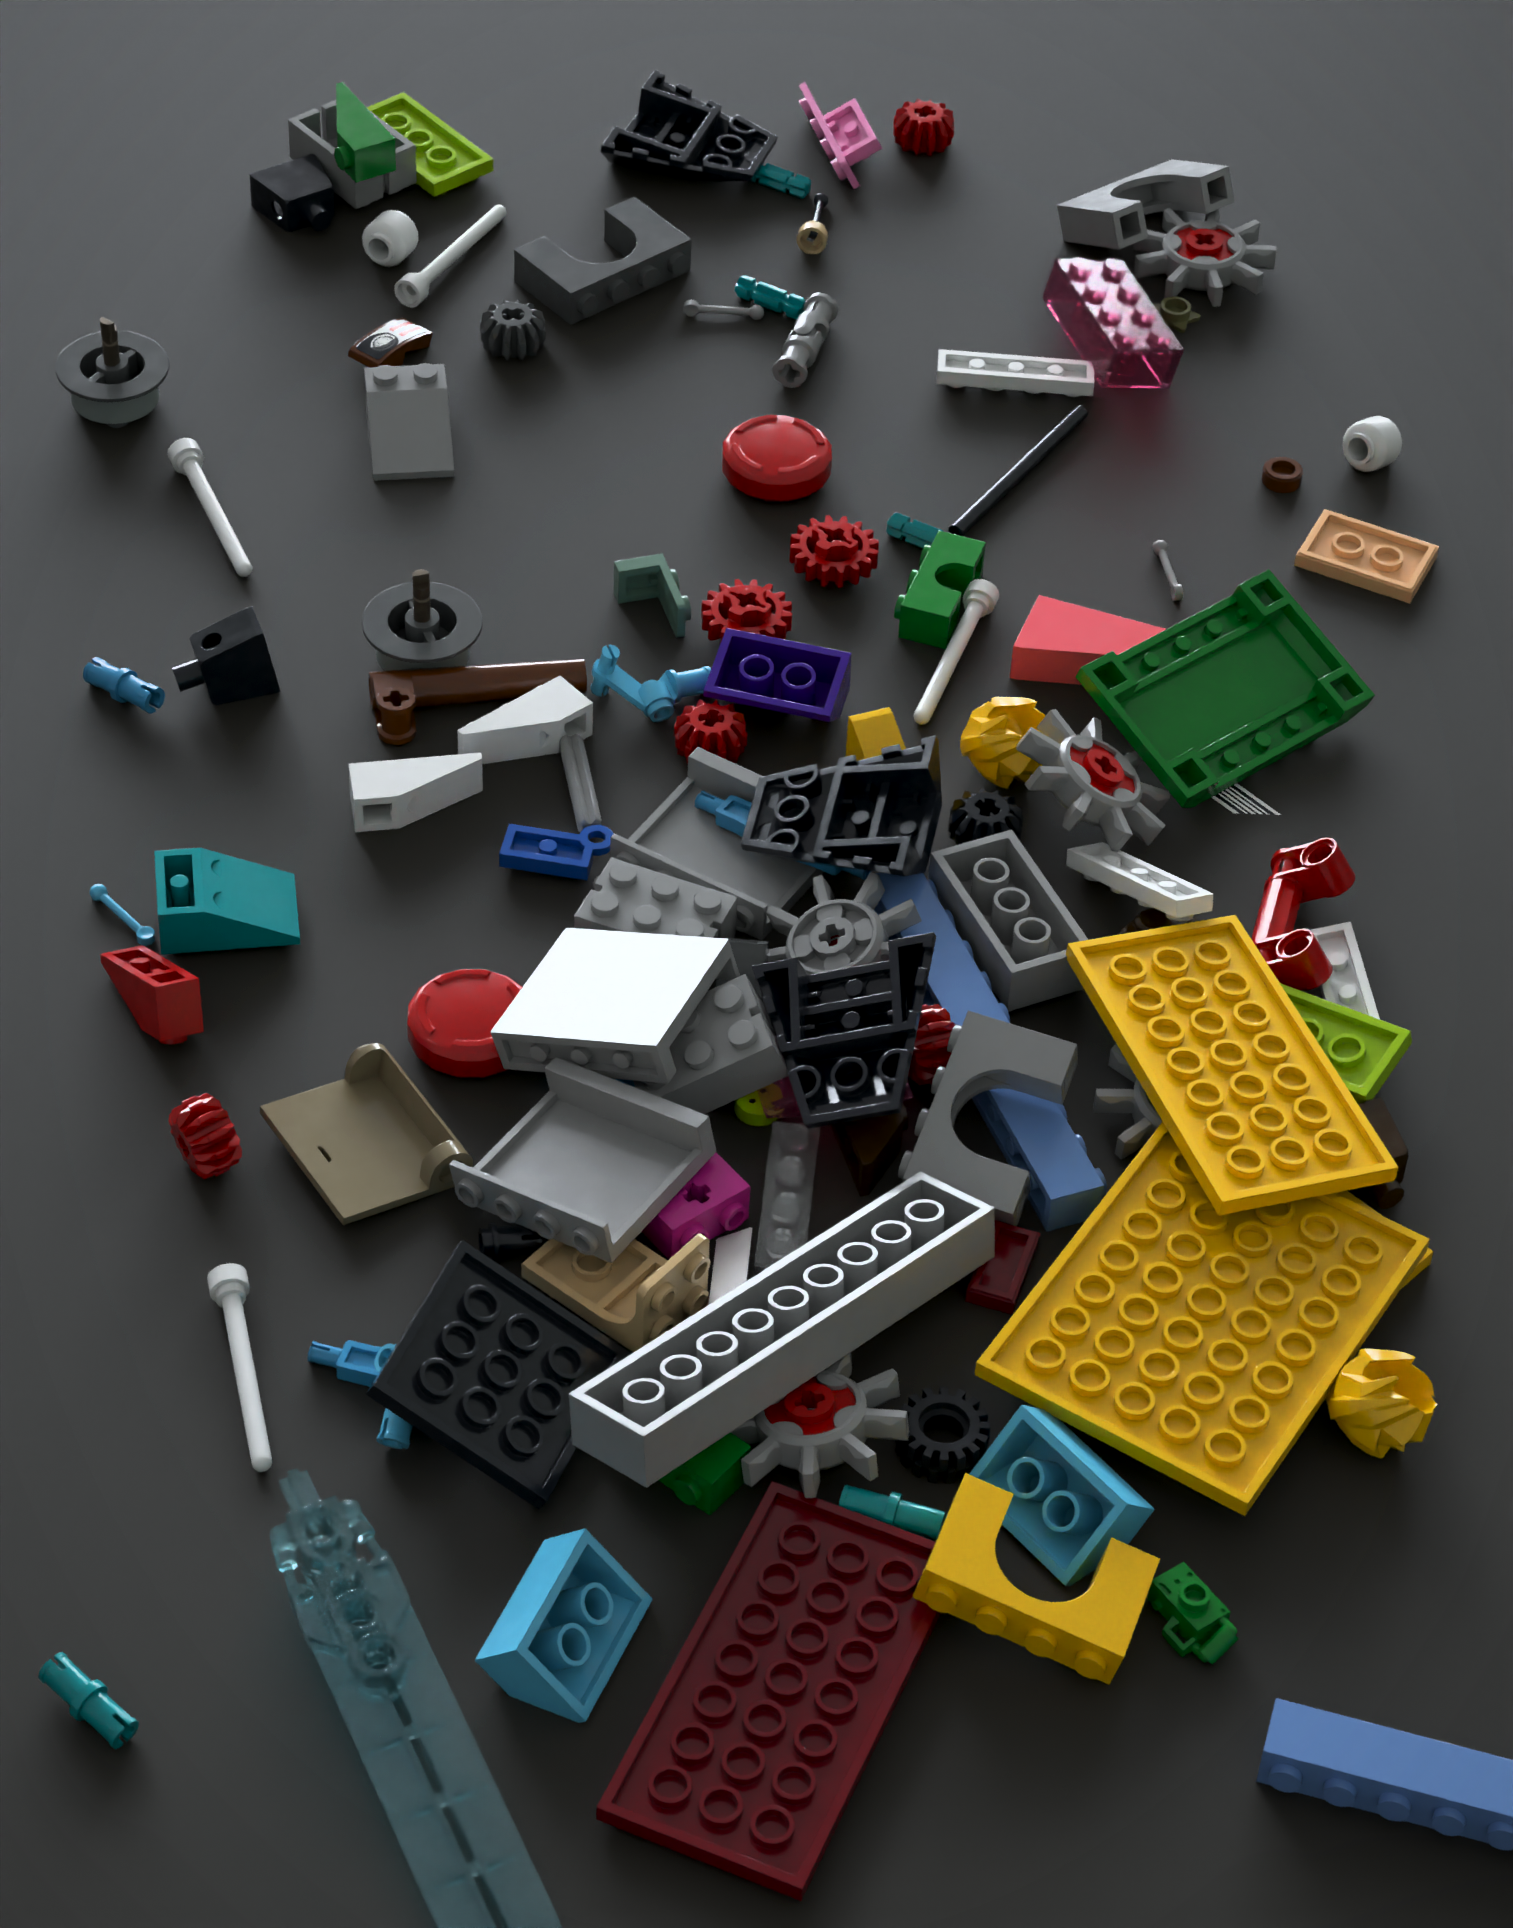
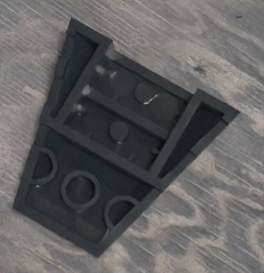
[600,70,778,181]
[740,735,942,876]
[752,932,937,1129]

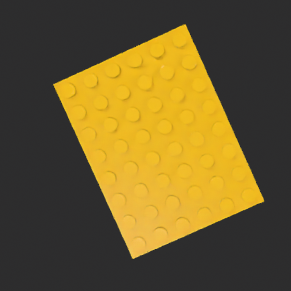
[974,1121,1430,1516]

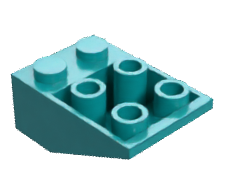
[154,848,300,954]

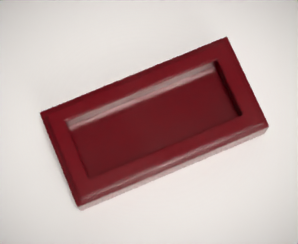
[965,1220,1041,1314]

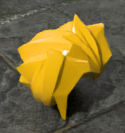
[960,697,1046,789]
[1326,1348,1438,1459]

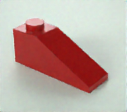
[100,945,204,1044]

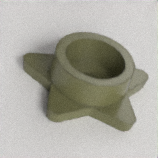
[1152,296,1201,333]

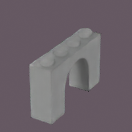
[1057,159,1235,249]
[898,1010,1078,1226]

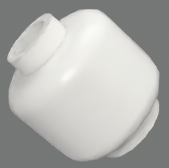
[362,210,419,267]
[1342,416,1402,472]

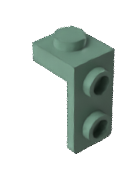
[614,553,691,638]

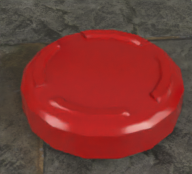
[722,415,832,502]
[407,969,523,1077]

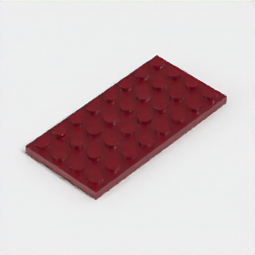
[596,1481,941,1901]

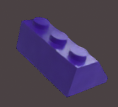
[703,628,851,722]

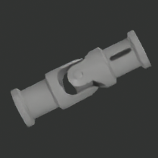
[772,292,838,388]

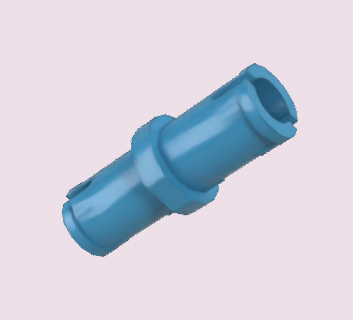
[83,657,165,714]

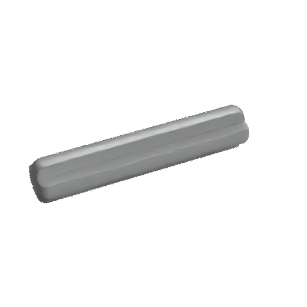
[560,734,602,832]

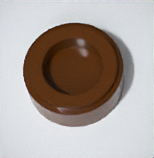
[1261,457,1303,493]

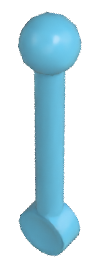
[90,884,155,946]

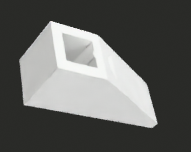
[457,676,593,764]
[349,752,483,832]

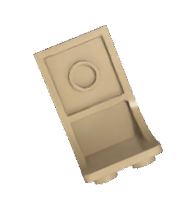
[521,1234,710,1352]

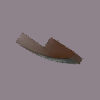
[348,318,433,367]

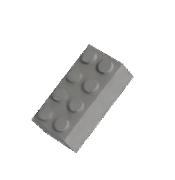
[928,830,1088,1012]

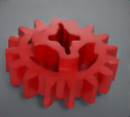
[789,515,879,588]
[701,579,793,643]

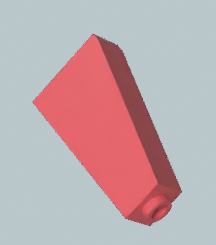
[1010,595,1166,685]

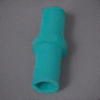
[838,1485,947,1541]
[38,1652,139,1749]

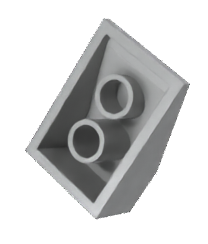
[364,363,454,481]

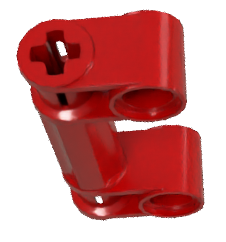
[1251,838,1355,990]

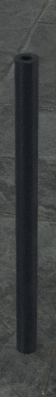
[948,405,1088,536]

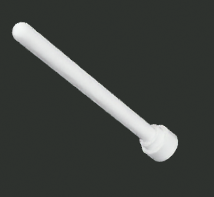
[394,205,507,308]
[167,438,252,577]
[913,579,999,725]
[207,1263,272,1472]

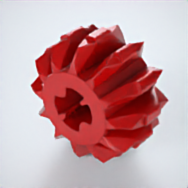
[893,98,955,156]
[674,699,748,764]
[908,1004,956,1086]
[168,1093,242,1179]

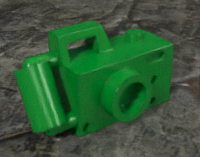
[1148,1562,1239,1665]

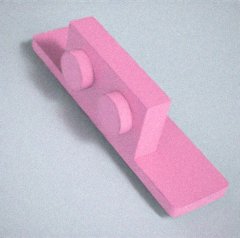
[799,82,882,189]

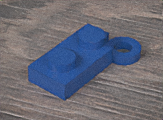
[499,824,614,880]

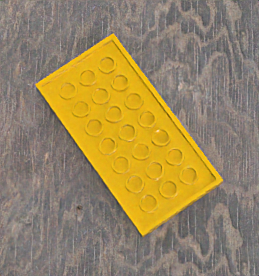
[1066,915,1399,1216]

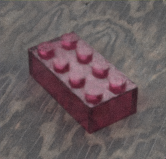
[1042,257,1184,388]

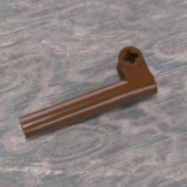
[368,659,587,745]

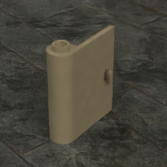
[259,1043,473,1225]

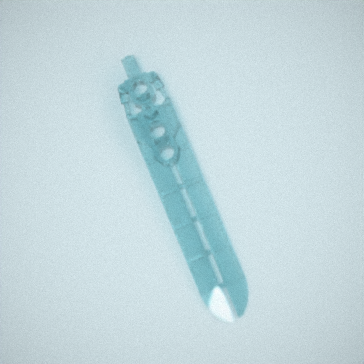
[269,1468,562,1928]

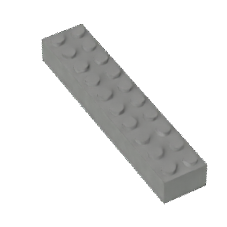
[569,1172,995,1488]

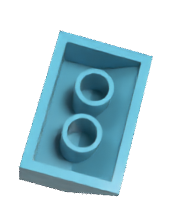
[970,1404,1155,1586]
[474,1528,653,1723]

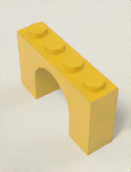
[913,1473,1160,1685]

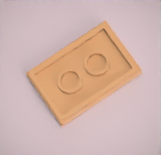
[1294,509,1439,604]

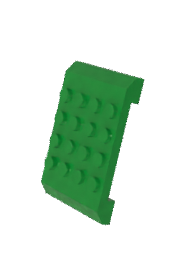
[1076,569,1375,808]

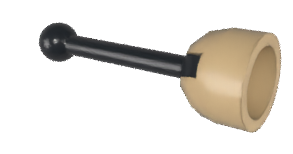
[797,193,828,254]

